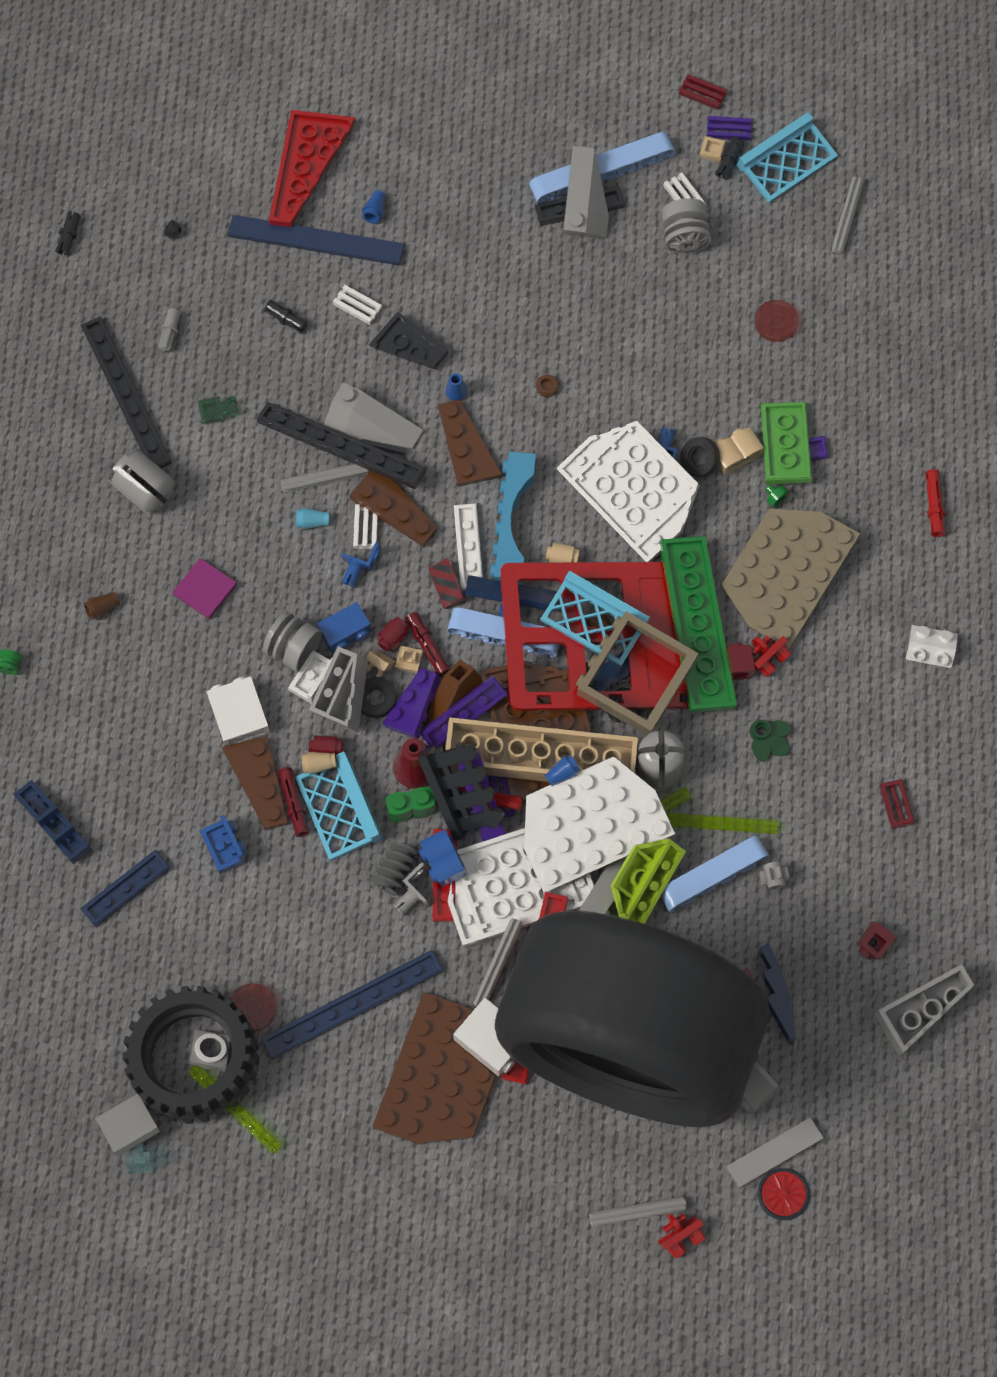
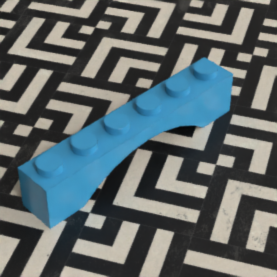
[490,452,536,585]

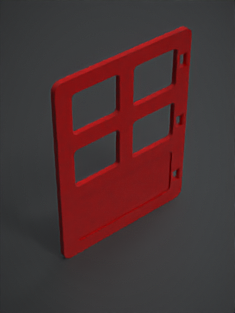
[500,562,689,711]

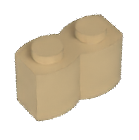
[714,427,764,475]

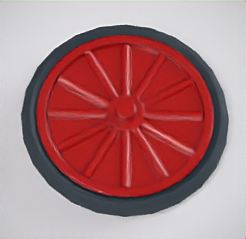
[758,1168,810,1220]

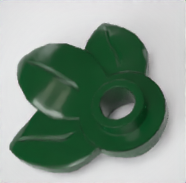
[749,720,791,762]

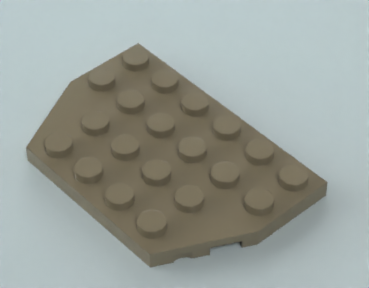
[722,509,860,650]

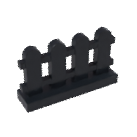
[418,741,504,841]

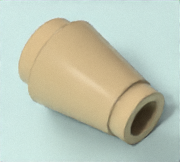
[302,752,336,775]

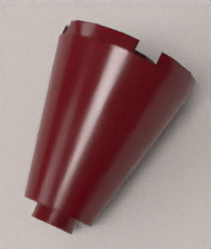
[393,738,429,789]

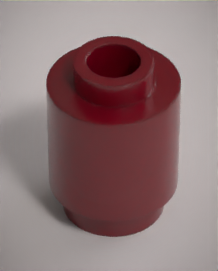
[376,617,410,652]
[309,735,343,758]

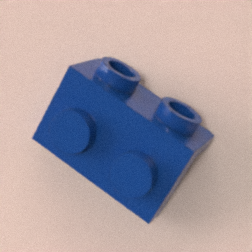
[199,815,247,874]

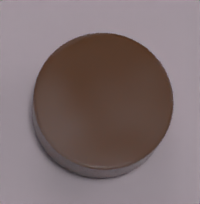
[536,375,558,398]

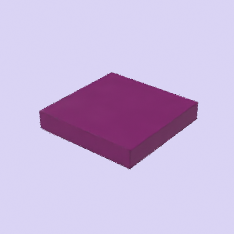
[172,558,237,620]

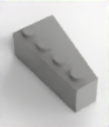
[874,964,974,1056]

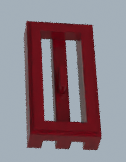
[679,74,727,110]
[879,779,915,830]

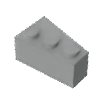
[309,646,368,732]

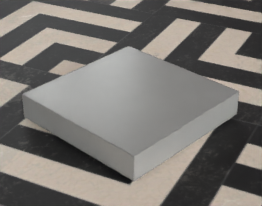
[95,1094,160,1157]

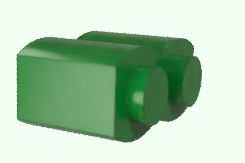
[386,787,436,823]

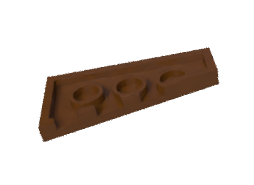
[350,471,437,547]

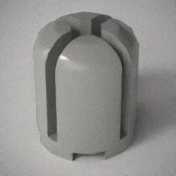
[108,448,174,513]
[636,731,685,789]

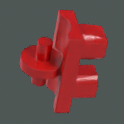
[752,636,791,677]
[657,1213,705,1258]

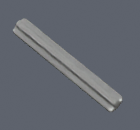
[832,176,864,254]
[280,464,369,492]
[473,918,522,1007]
[589,1197,687,1227]

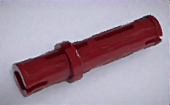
[405,612,451,677]
[278,767,310,837]

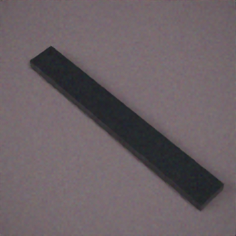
[81,316,172,468]
[257,402,426,490]

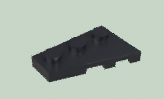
[369,311,449,370]

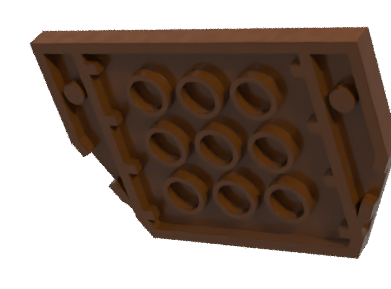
[480,661,592,802]
[372,992,496,1145]

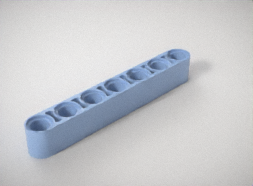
[529,132,676,204]

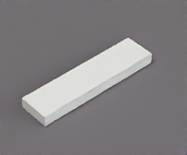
[454,504,483,591]

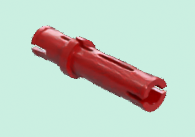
[925,469,946,537]

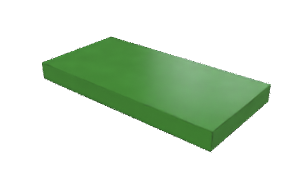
[761,402,812,484]

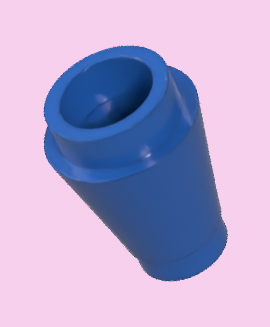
[362,190,386,224]
[445,373,467,401]
[544,754,581,786]

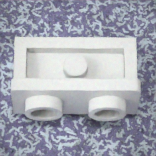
[906,625,958,668]
[288,651,332,704]

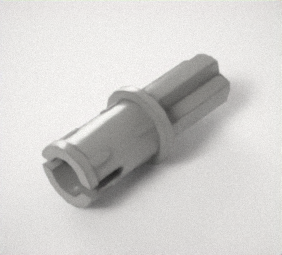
[158,309,181,352]

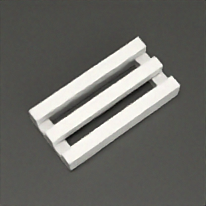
[664,173,706,204]
[333,285,382,325]
[353,504,378,549]

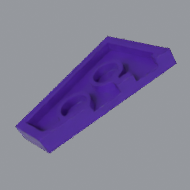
[382,668,441,739]

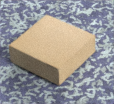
[699,136,726,162]

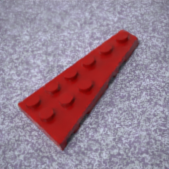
[269,110,355,227]

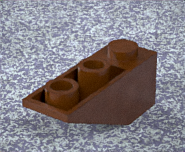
[422,660,482,726]

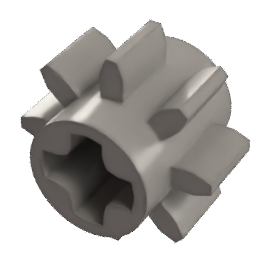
[759,862,790,890]

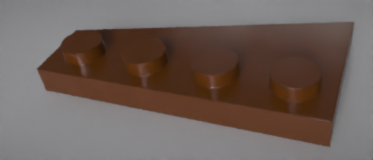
[438,400,502,487]
[222,736,288,830]

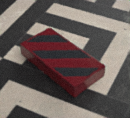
[428,558,466,609]

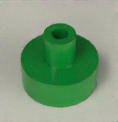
[765,484,789,508]

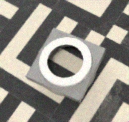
[189,1030,230,1070]

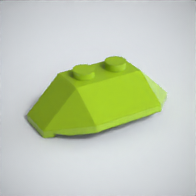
[611,838,686,924]

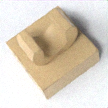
[395,646,423,674]
[366,649,396,677]

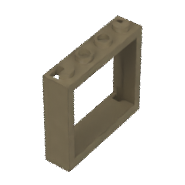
[576,611,699,735]

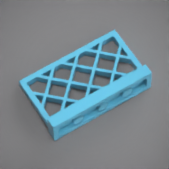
[736,112,838,203]
[540,571,650,667]
[295,752,384,861]

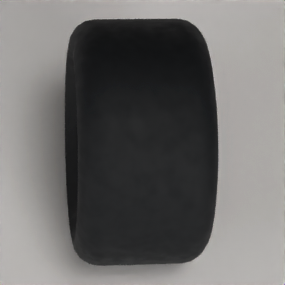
[494,910,770,1127]

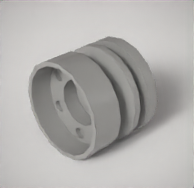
[661,198,711,254]
[262,611,322,672]

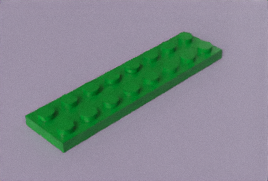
[659,536,737,713]

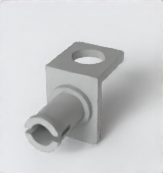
[393,862,430,916]

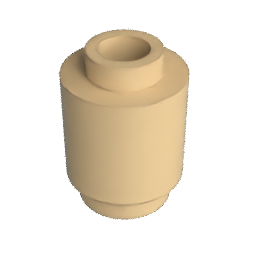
[545,542,580,563]

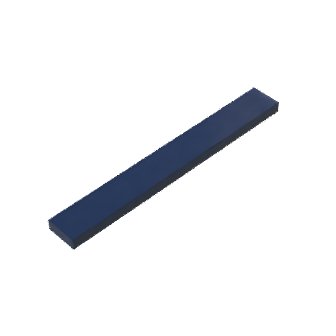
[228,215,404,266]
[261,949,444,1060]

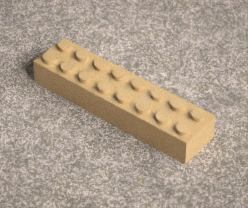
[446,718,638,782]

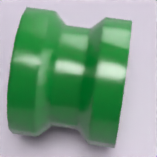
[0,649,23,675]

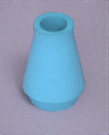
[296,507,329,530]

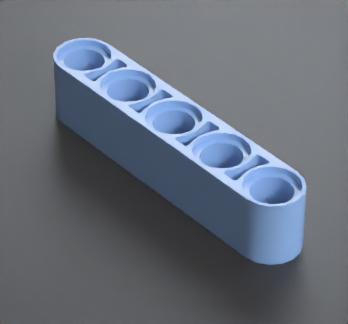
[447,608,560,657]
[660,836,770,913]

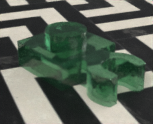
[197,396,239,425]

